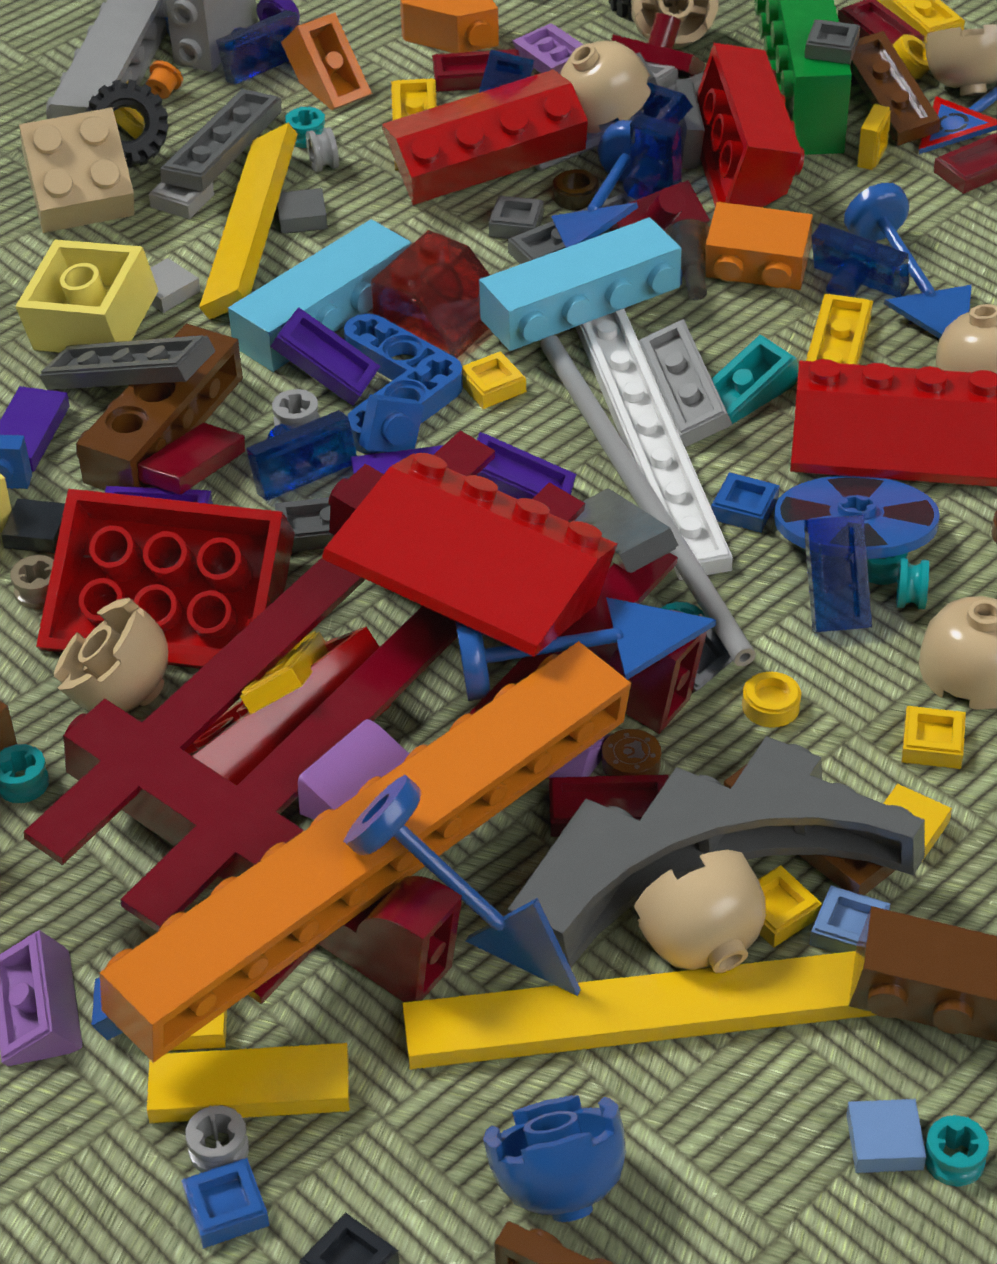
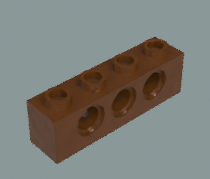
[76,323,243,490]

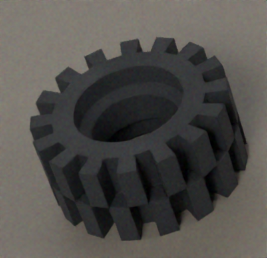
[86,79,168,168]

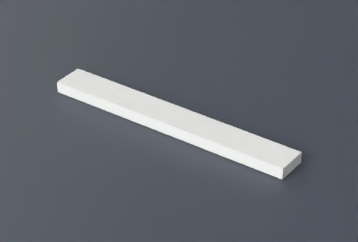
[575,309,733,580]

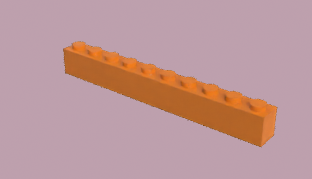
[99,641,631,1063]

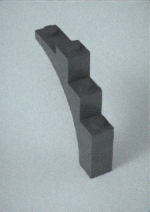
[508,736,925,968]

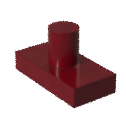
[611,13,705,78]
[609,180,710,240]

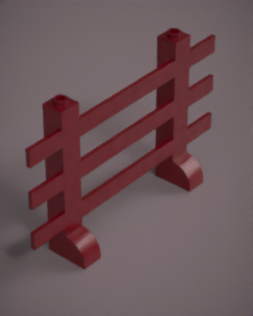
[23,430,707,1005]

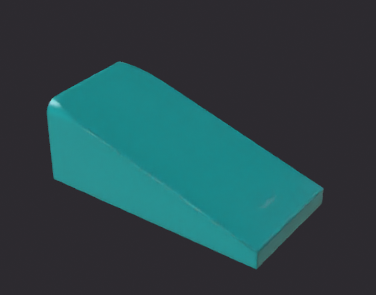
[712,334,799,424]

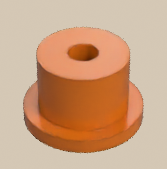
[146,61,183,99]

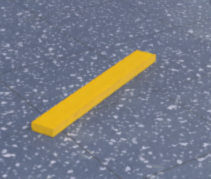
[402,951,876,1070]

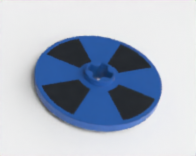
[774,476,940,559]

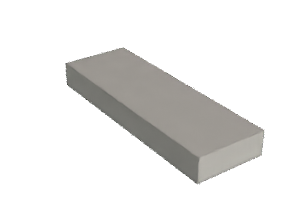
[639,319,733,447]

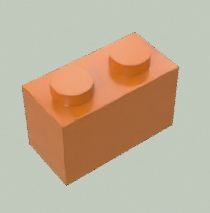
[706,202,813,290]

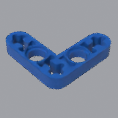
[344,314,463,454]

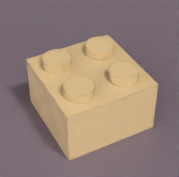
[19,108,134,233]

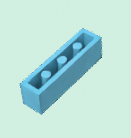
[479,217,681,351]
[228,219,414,372]

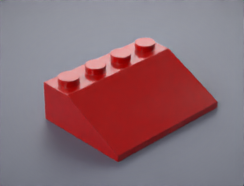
[321,453,618,657]
[36,488,295,669]

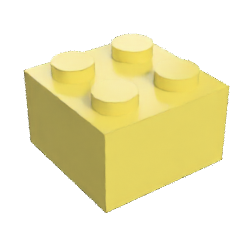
[15,240,159,353]

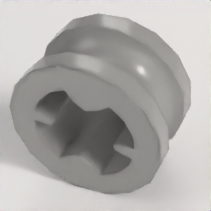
[306,127,339,172]
[272,389,320,439]
[185,1105,249,1173]

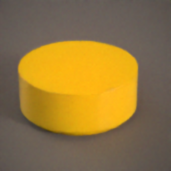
[893,34,930,79]
[742,672,801,728]

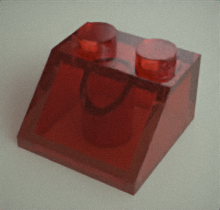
[371,230,490,358]

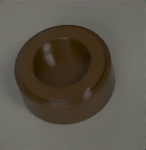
[553,169,599,210]

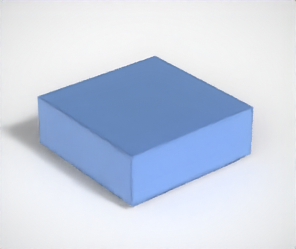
[810,885,891,953]
[846,1099,926,1173]

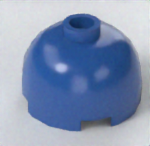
[483,1095,626,1222]

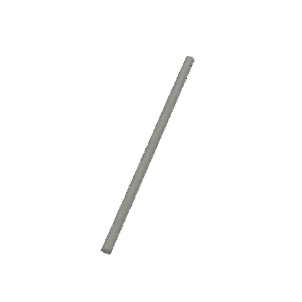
[540,335,756,666]

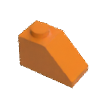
[400,0,499,53]
[281,12,372,110]

